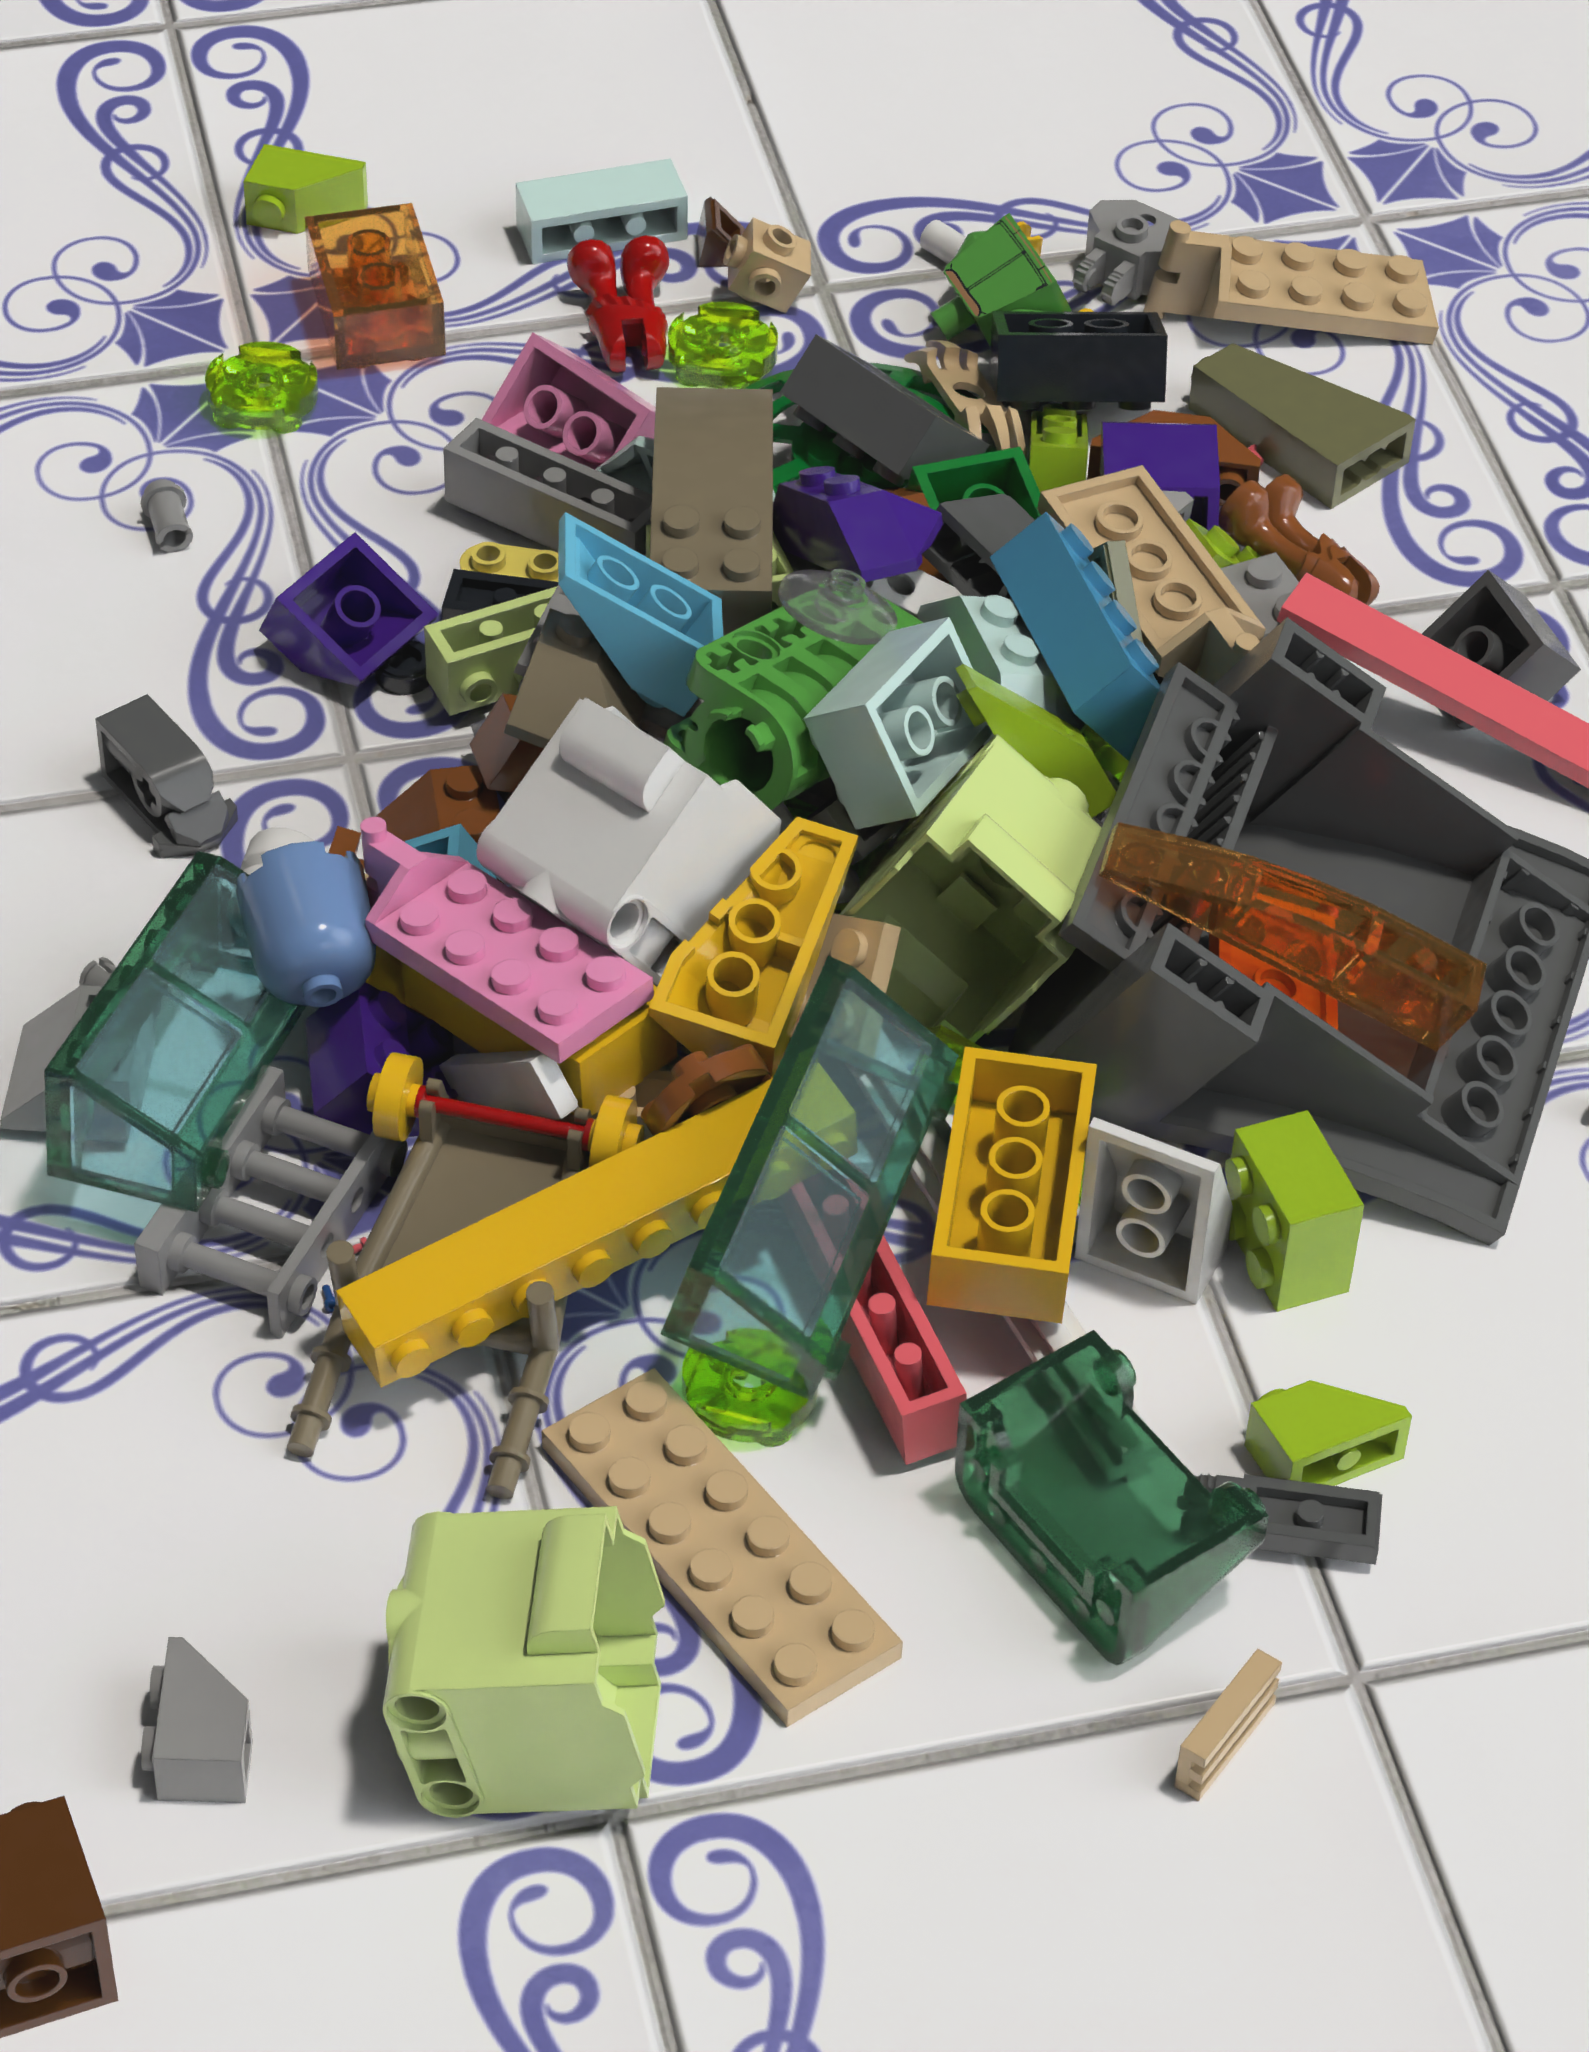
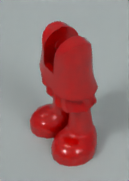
[567,235,669,372]

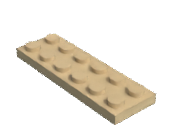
[542,1368,903,1727]

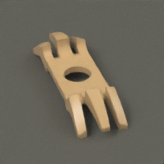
[904,340,1027,458]

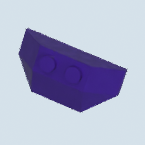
[773,466,943,583]

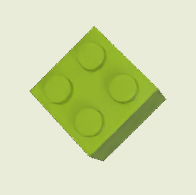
[1225,1110,1364,1312]

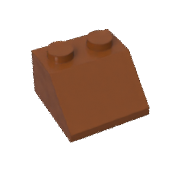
[375,765,507,886]

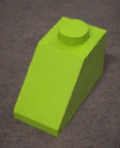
[243,144,368,234]
[1244,1380,1412,1486]

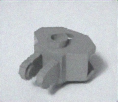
[1072,200,1180,306]

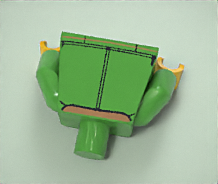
[930,213,1094,346]

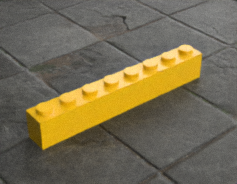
[336,1060,854,1388]

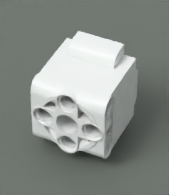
[476,697,781,986]

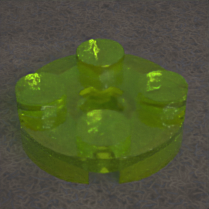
[668,302,778,389]
[205,341,318,434]
[682,1319,819,1447]

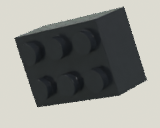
[990,311,1168,411]

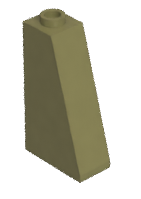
[1188,343,1416,509]

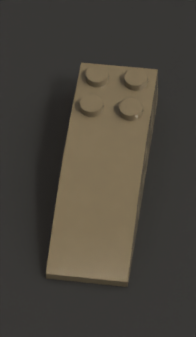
[650,387,773,636]

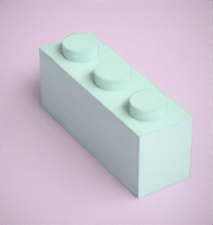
[516,158,688,264]

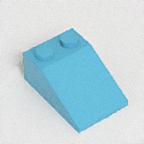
[558,512,723,717]

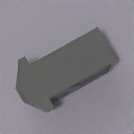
[95,694,238,858]

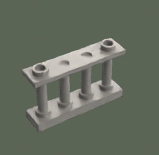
[134,1062,408,1338]

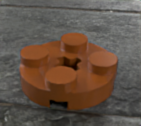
[641,1044,772,1136]

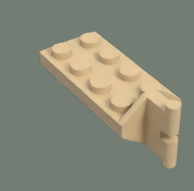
[1143,220,1439,345]
[1037,465,1266,685]

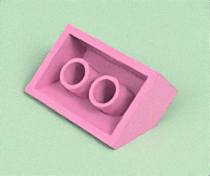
[482,332,656,470]

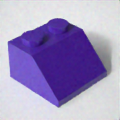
[259,532,439,687]

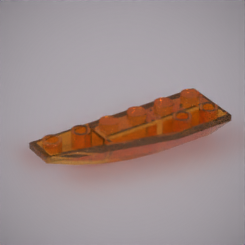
[1099,822,1487,1052]

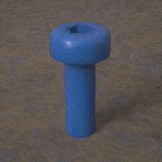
[322,1284,336,1312]

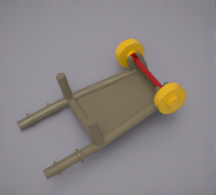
[287,1052,644,1499]

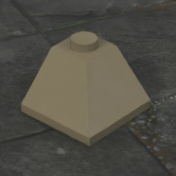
[503,608,646,748]

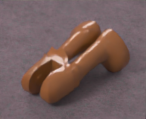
[1219,474,1380,606]

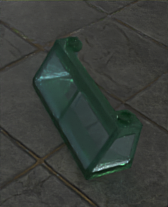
[44,851,320,1212]
[660,956,959,1400]

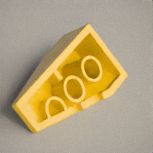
[648,817,858,1078]

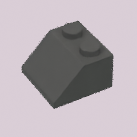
[1422,570,1581,730]

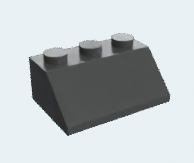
[780,334,989,487]

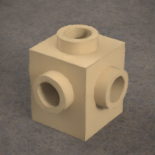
[723,217,811,314]

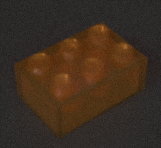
[305,203,446,370]

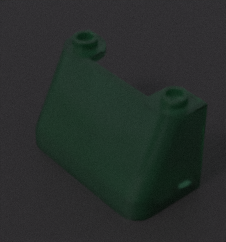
[955,1330,1269,1666]

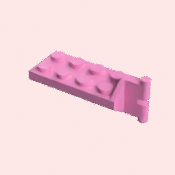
[360,817,654,1064]

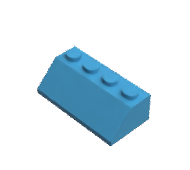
[990,512,1160,761]

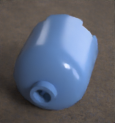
[236,841,376,1007]

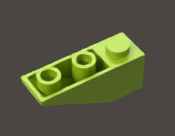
[1028,403,1088,493]
[955,664,1116,818]

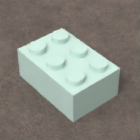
[803,617,993,829]

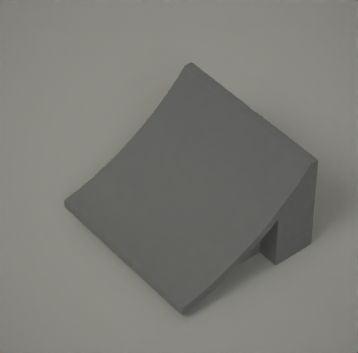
[1007,617,1589,1245]

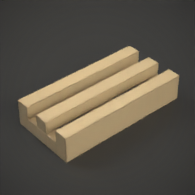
[1174,1648,1282,1801]

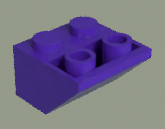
[1099,422,1220,530]
[305,982,459,1137]

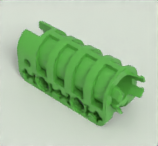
[663,580,923,810]

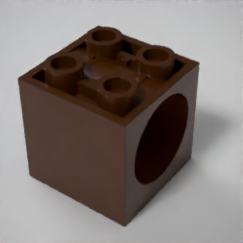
[0,1796,119,2038]

